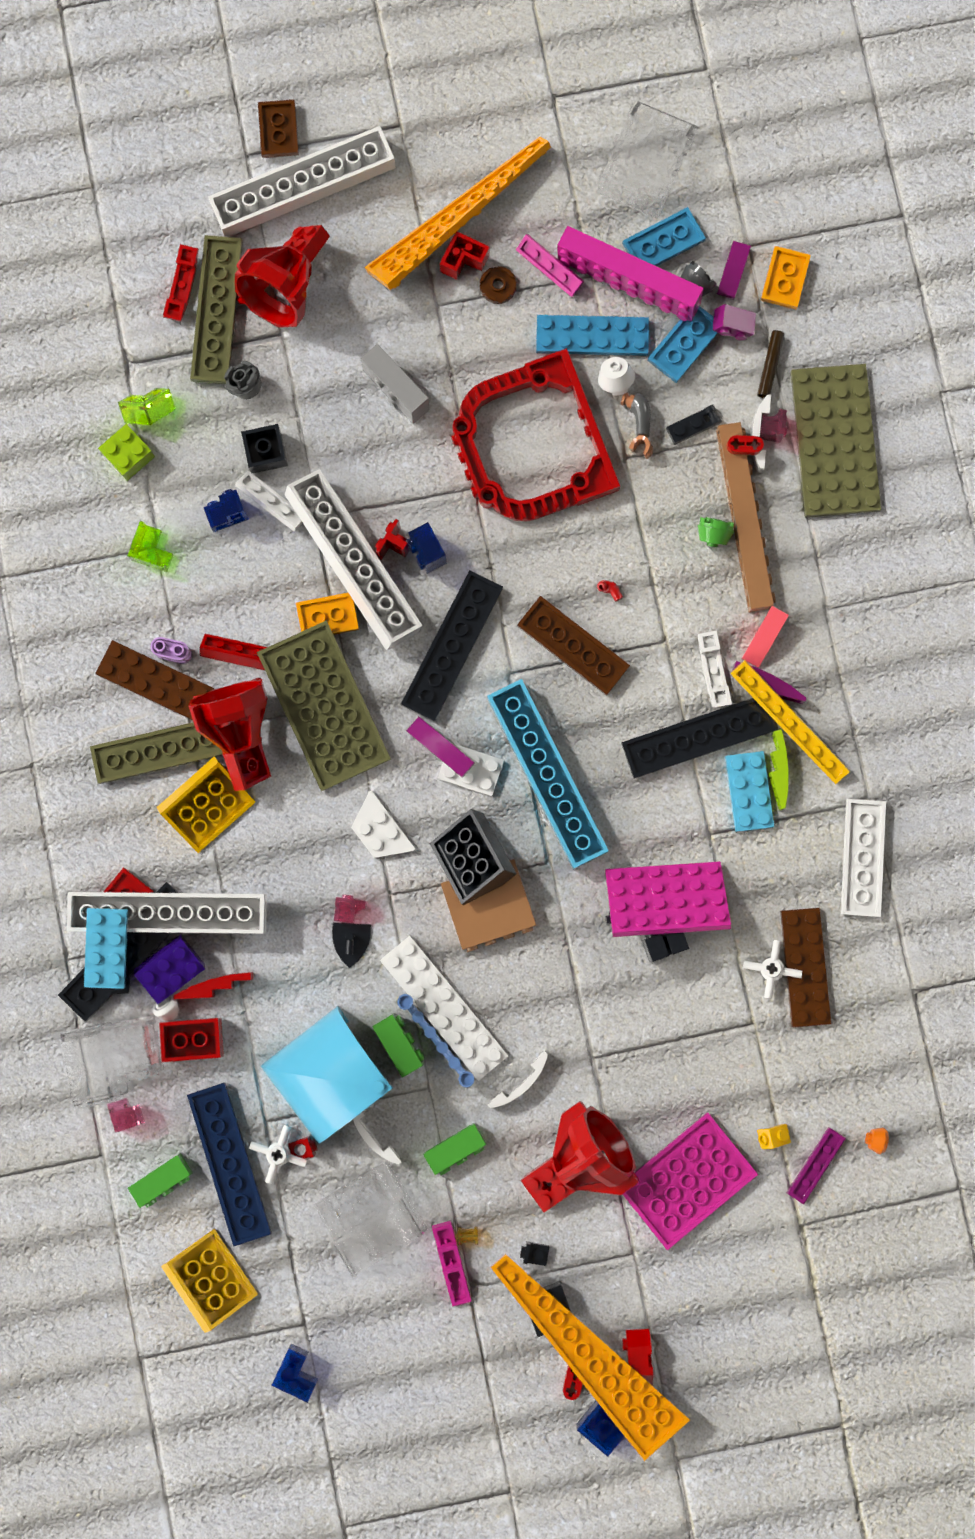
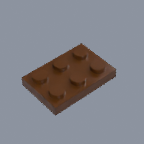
[258,99,299,158]

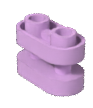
[151,637,192,664]

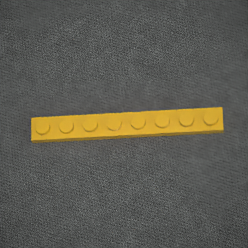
[730,660,850,784]

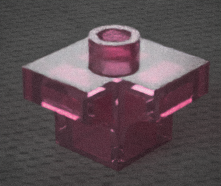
[760,409,788,443]
[334,894,367,923]
[107,1098,145,1133]

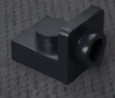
[520,1241,550,1266]

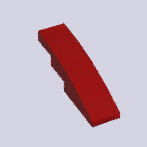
[173,972,253,999]

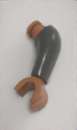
[621,393,653,460]

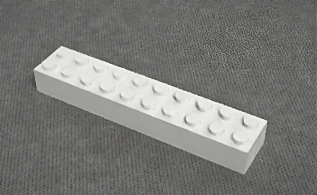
[208,126,396,237]
[284,469,422,651]
[67,892,267,934]

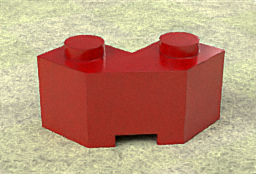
[622,1329,653,1386]

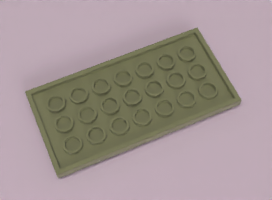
[790,364,881,517]
[257,620,391,792]

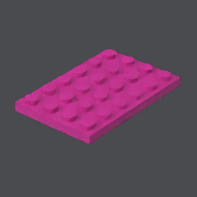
[605,861,731,937]
[622,1112,758,1250]

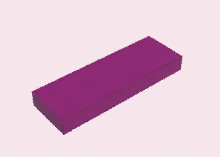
[717,241,751,299]

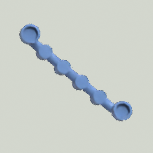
[397,994,474,1087]

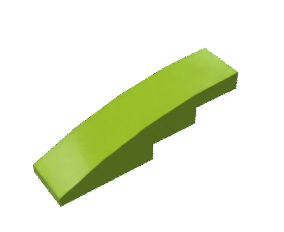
[768,729,789,811]

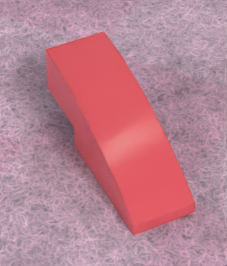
[742,606,789,668]

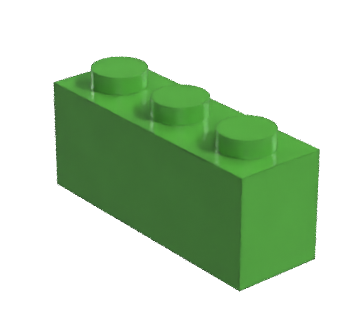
[423,1123,486,1175]
[127,1153,193,1208]

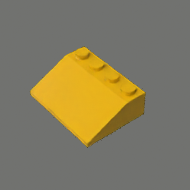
[157,756,255,853]
[161,1229,258,1333]

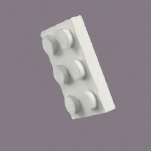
[438,743,504,797]

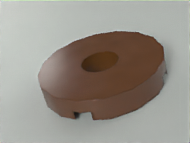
[480,266,517,304]

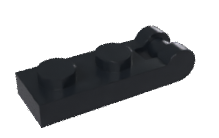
[666,405,722,445]

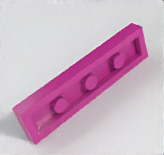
[515,234,584,297]

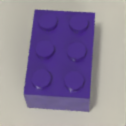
[134,934,205,1004]

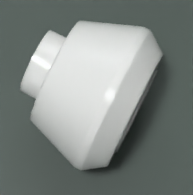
[153,996,179,1021]

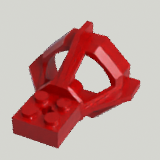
[235,225,330,328]
[189,678,271,791]
[520,1101,639,1213]

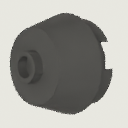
[681,261,717,297]
[224,361,262,400]

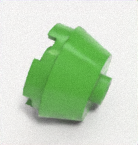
[697,517,734,547]

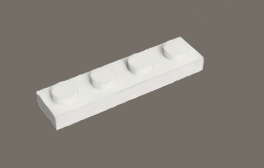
[235,471,303,531]

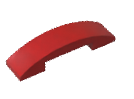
[162,244,199,322]

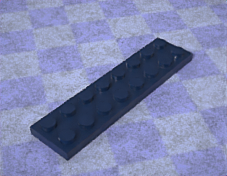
[187,1082,272,1247]

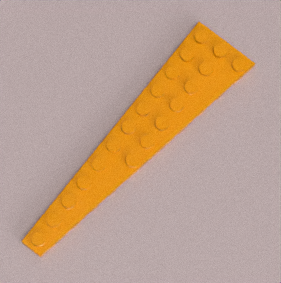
[364,137,551,290]
[491,1254,690,1461]

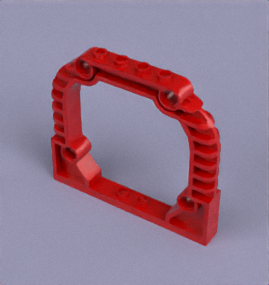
[451,348,620,521]

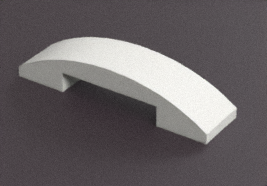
[750,395,771,473]
[698,631,732,708]
[487,1051,548,1108]
[353,1111,402,1165]

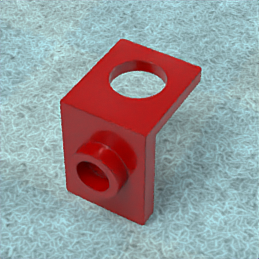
[288,1136,318,1159]

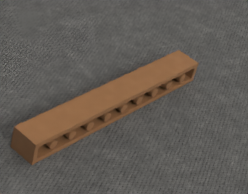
[716,422,776,613]

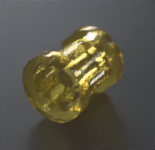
[458,1226,478,1245]

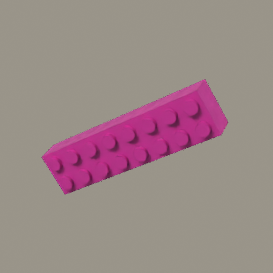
[557,226,703,322]

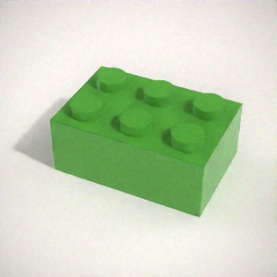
[372,1013,425,1078]

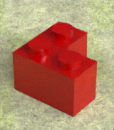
[440,232,490,280]

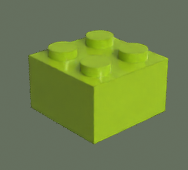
[98,424,155,481]

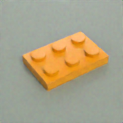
[760,246,811,310]
[296,593,359,635]

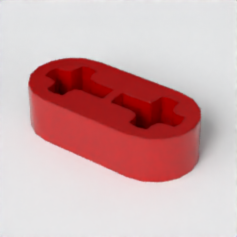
[727,435,764,455]
[562,1366,583,1400]

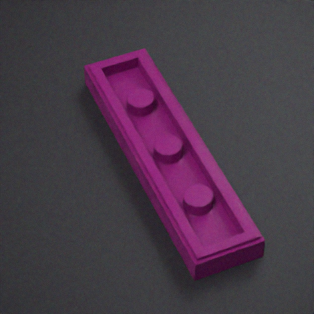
[786,1127,846,1205]

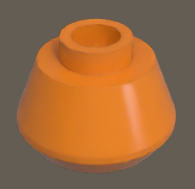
[865,1127,889,1154]

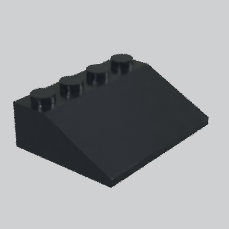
[429,809,517,905]

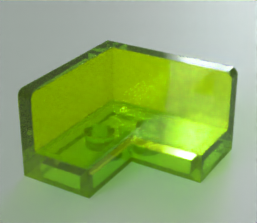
[118,388,176,425]
[127,521,173,572]

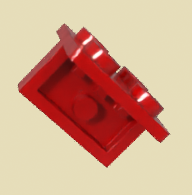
[375,519,409,560]

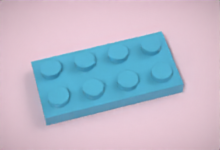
[725,751,774,832]
[84,908,128,989]

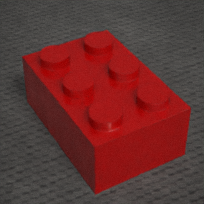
[159,1017,224,1062]

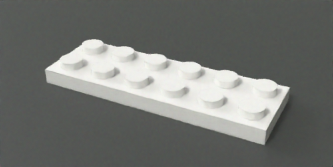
[841,799,886,917]

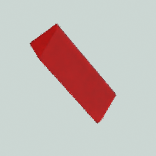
[199,634,267,671]

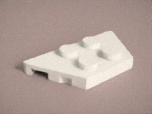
[351,790,416,858]

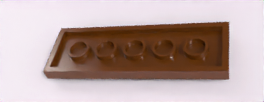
[517,596,630,696]
[95,640,215,720]
[780,908,831,1027]

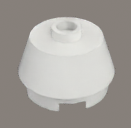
[598,357,635,396]

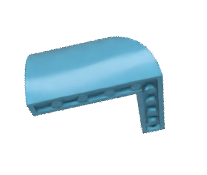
[260,1006,392,1144]

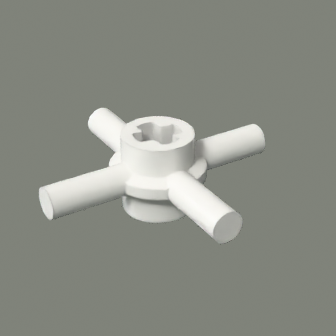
[743,940,802,999]
[249,1125,307,1184]

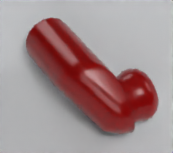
[597,580,623,602]

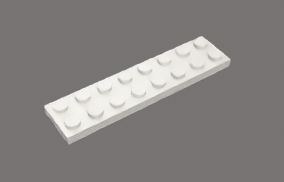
[380,936,508,1081]

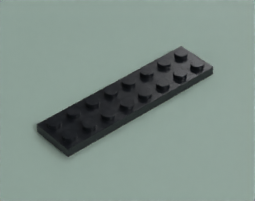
[401,570,503,722]
[621,698,779,779]
[58,882,178,1022]

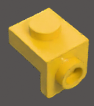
[757,1124,791,1149]

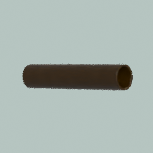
[757,330,785,399]

